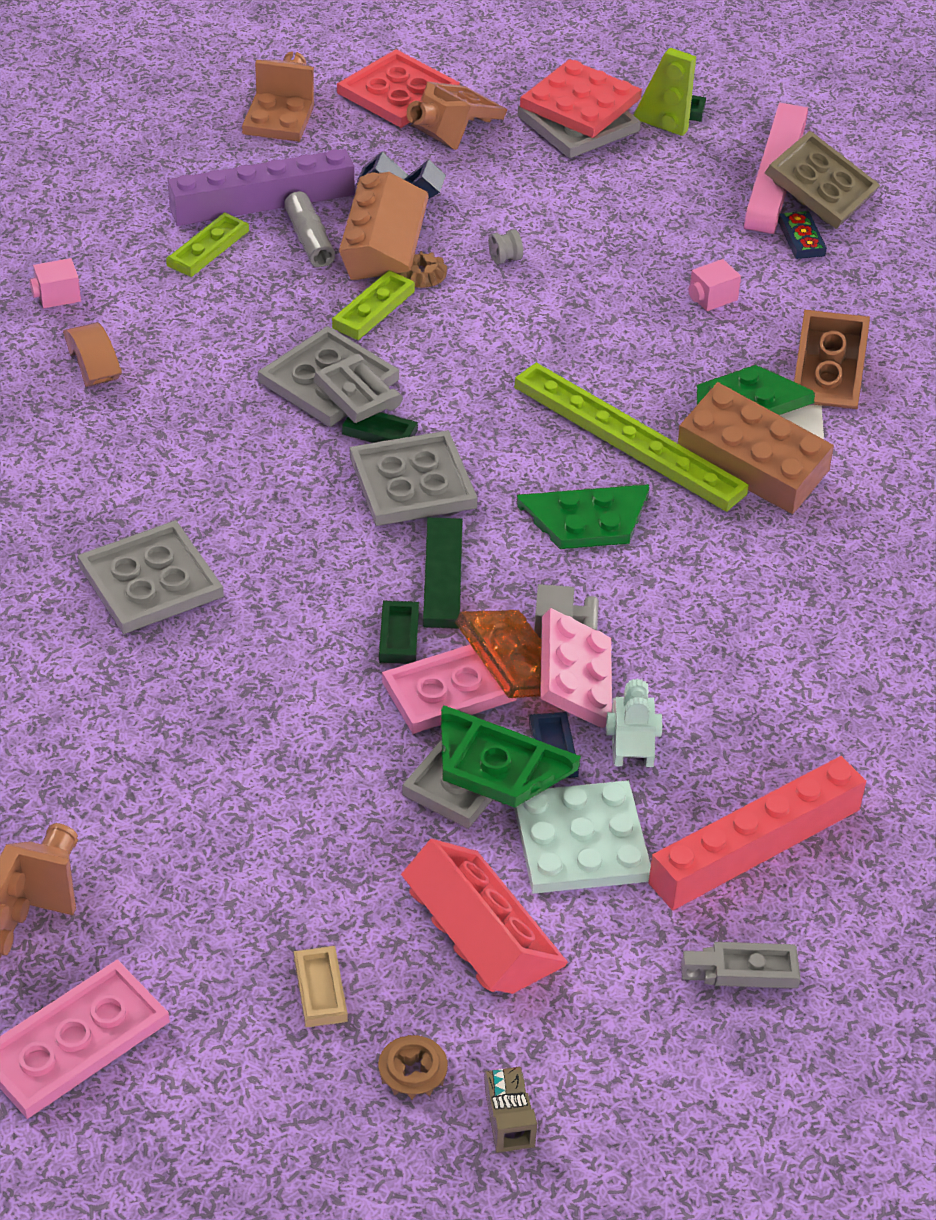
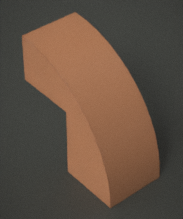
[63,322,122,387]

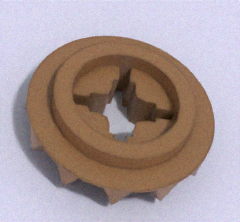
[397,251,447,288]
[378,1035,448,1100]

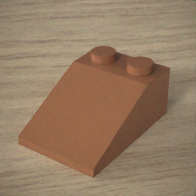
[794,309,870,409]

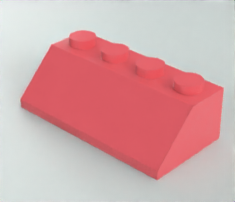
[401,839,568,994]

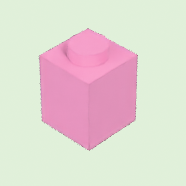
[30,258,81,308]
[689,259,741,311]

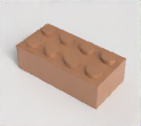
[678,382,834,514]

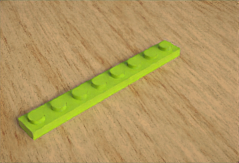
[514,362,749,512]

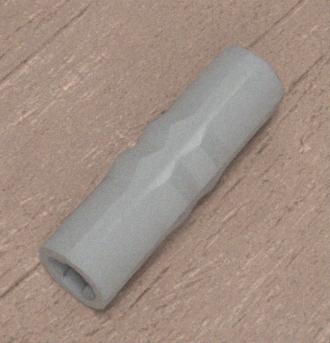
[284,191,335,268]

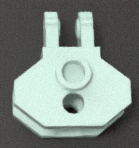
[606,678,662,767]

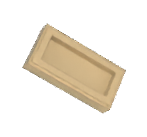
[294,946,348,1028]

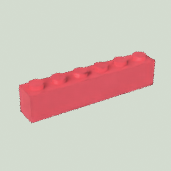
[648,756,866,911]

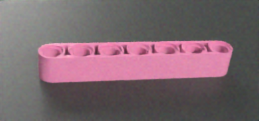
[744,102,808,234]

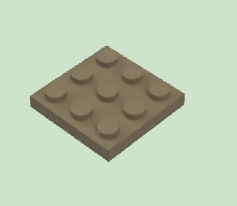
[765,131,880,229]

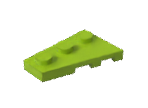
[633,48,696,136]

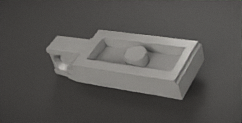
[681,942,801,989]

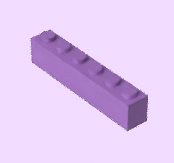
[168,149,355,226]

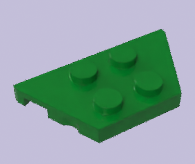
[697,365,815,415]
[516,484,650,549]
[441,705,581,808]

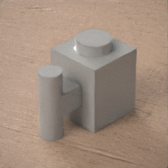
[534,584,599,641]

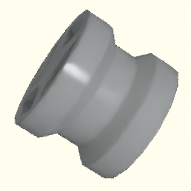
[488,229,523,265]

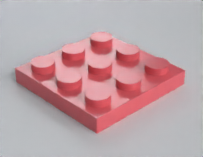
[337,49,460,128]
[520,59,642,138]

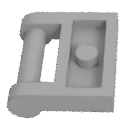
[314,354,403,423]

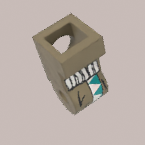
[484,1066,537,1153]

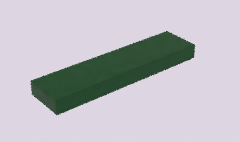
[423,517,463,629]

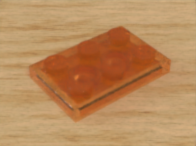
[455,610,542,698]

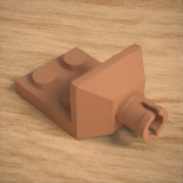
[242,52,314,142]
[407,81,508,150]
[0,823,78,958]

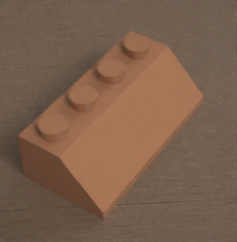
[339,172,429,280]

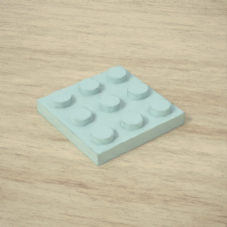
[514,780,651,894]

